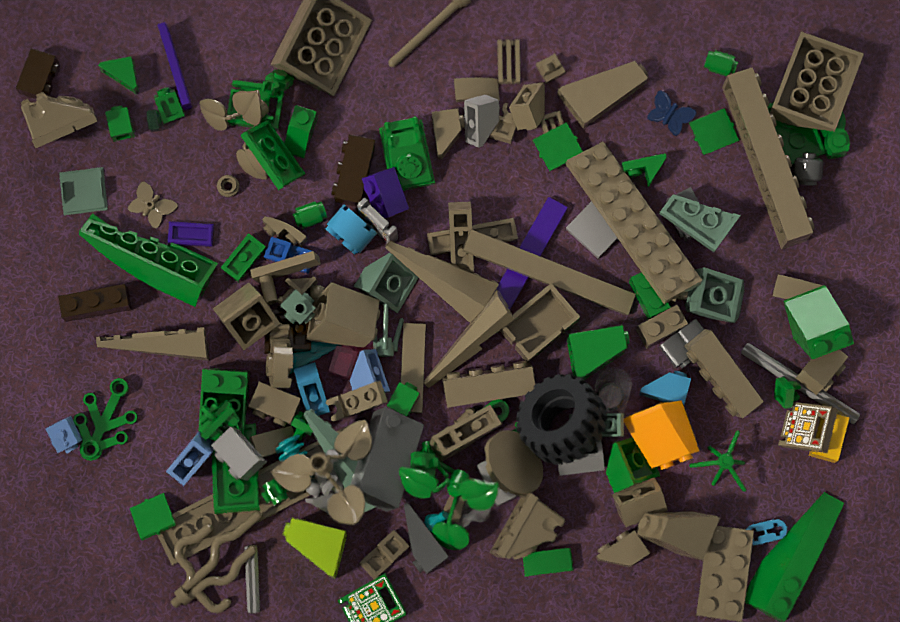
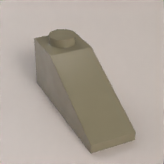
[448,202,474,273]
[429,405,502,462]

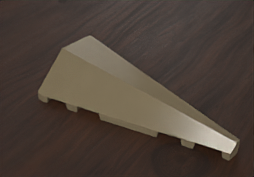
[385,240,498,323]
[424,290,515,388]
[96,327,209,361]

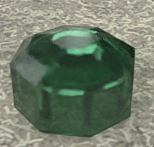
[147,109,162,132]

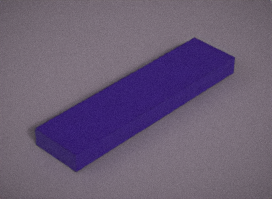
[157,22,192,111]

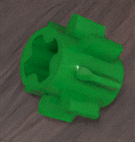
[261,479,289,506]

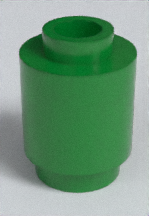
[704,50,738,77]
[293,201,327,229]

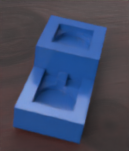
[264,237,311,274]

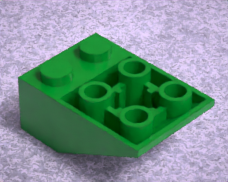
[199,367,250,435]

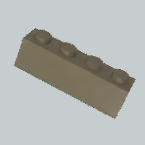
[684,329,764,418]
[442,361,535,408]

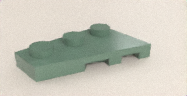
[659,194,741,252]

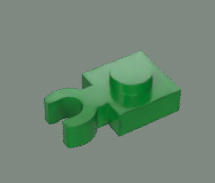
[261,69,294,96]

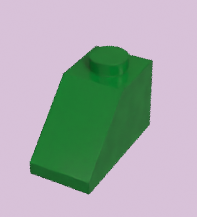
[285,105,318,158]

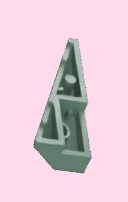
[304,409,374,512]

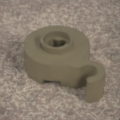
[266,324,293,388]

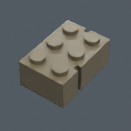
[499,283,580,364]

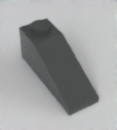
[404,502,448,574]

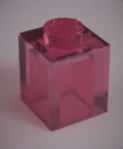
[329,345,359,380]

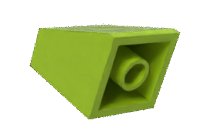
[283,518,347,579]

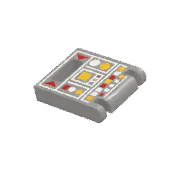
[357,198,398,243]

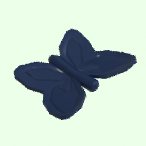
[647,90,696,136]

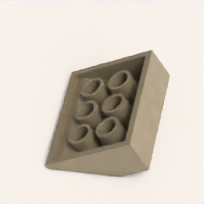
[270,0,372,96]
[770,32,864,132]

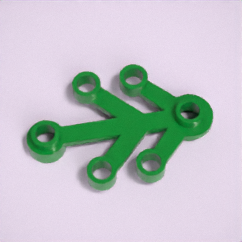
[73,378,138,461]

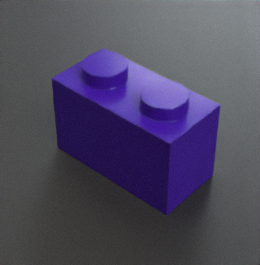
[362,167,409,218]

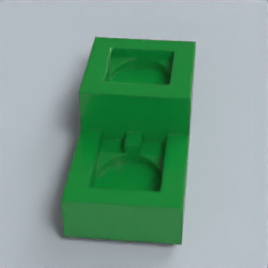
[523,548,574,577]

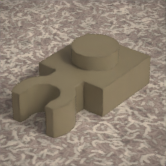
[490,103,517,144]

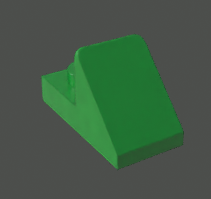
[621,153,666,188]

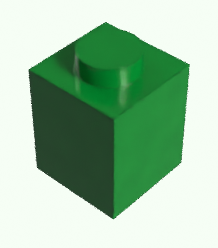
[105,106,135,142]
[387,382,420,417]

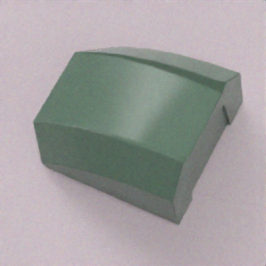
[685,267,744,323]

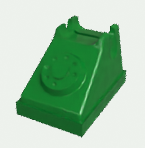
[379,116,435,191]

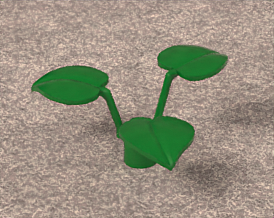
[399,467,499,550]

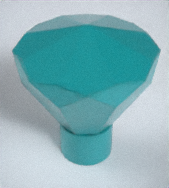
[424,511,449,533]

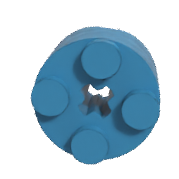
[326,204,377,255]

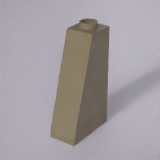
[557,61,648,129]

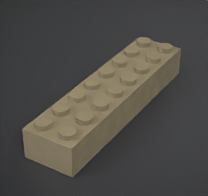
[722,67,814,250]

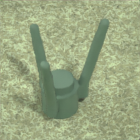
[373,303,404,357]

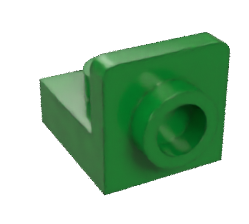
[153,87,185,124]

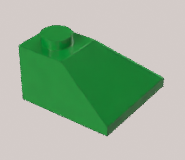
[606,437,661,493]

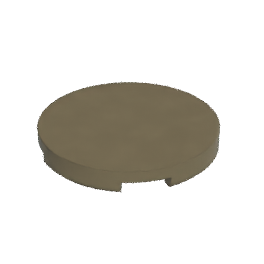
[484,430,543,497]

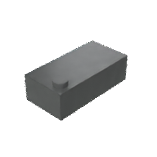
[351,407,424,512]

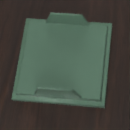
[59,167,108,215]

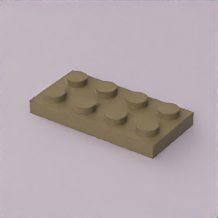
[696,526,754,622]

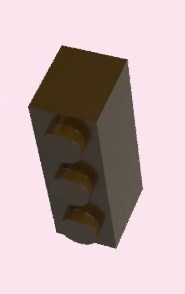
[331,134,376,207]
[58,284,132,322]

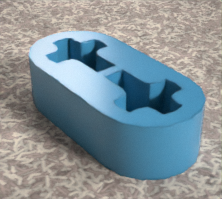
[745,519,787,545]

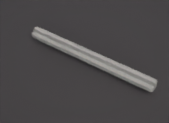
[741,343,860,424]

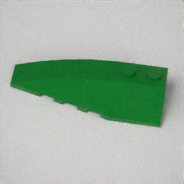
[79,219,218,307]
[745,492,844,622]

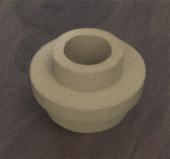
[217,175,239,197]

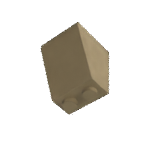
[213,282,280,350]
[306,282,380,348]
[636,511,719,560]

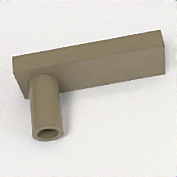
[250,251,321,305]

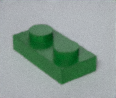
[221,233,266,282]

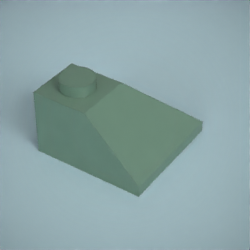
[354,253,419,313]

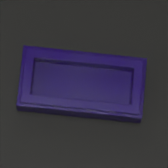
[167,222,214,247]

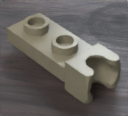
[326,381,387,421]

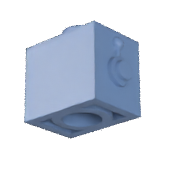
[46,416,83,453]

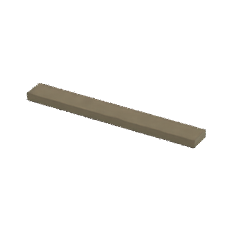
[463,229,636,315]

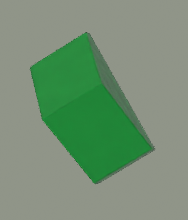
[98,56,139,95]

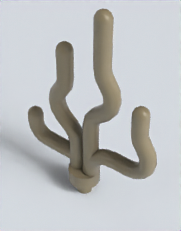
[170,510,262,613]

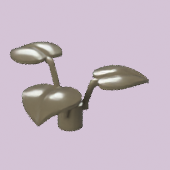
[199,90,269,179]
[271,420,372,525]

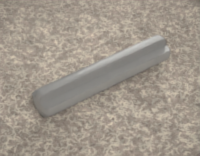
[245,545,260,613]

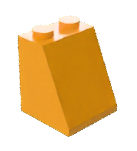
[624,400,700,470]

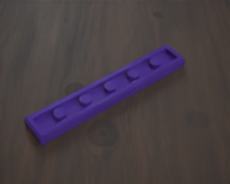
[493,197,568,310]

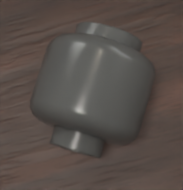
[794,153,823,185]

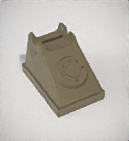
[21,93,97,149]
[489,493,565,559]

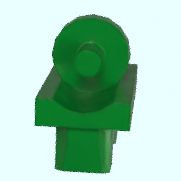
[198,400,240,442]

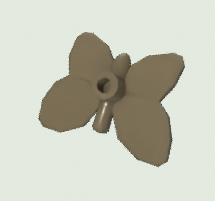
[128,182,178,228]

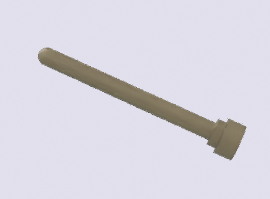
[388,0,471,67]

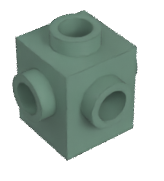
[279,289,315,324]

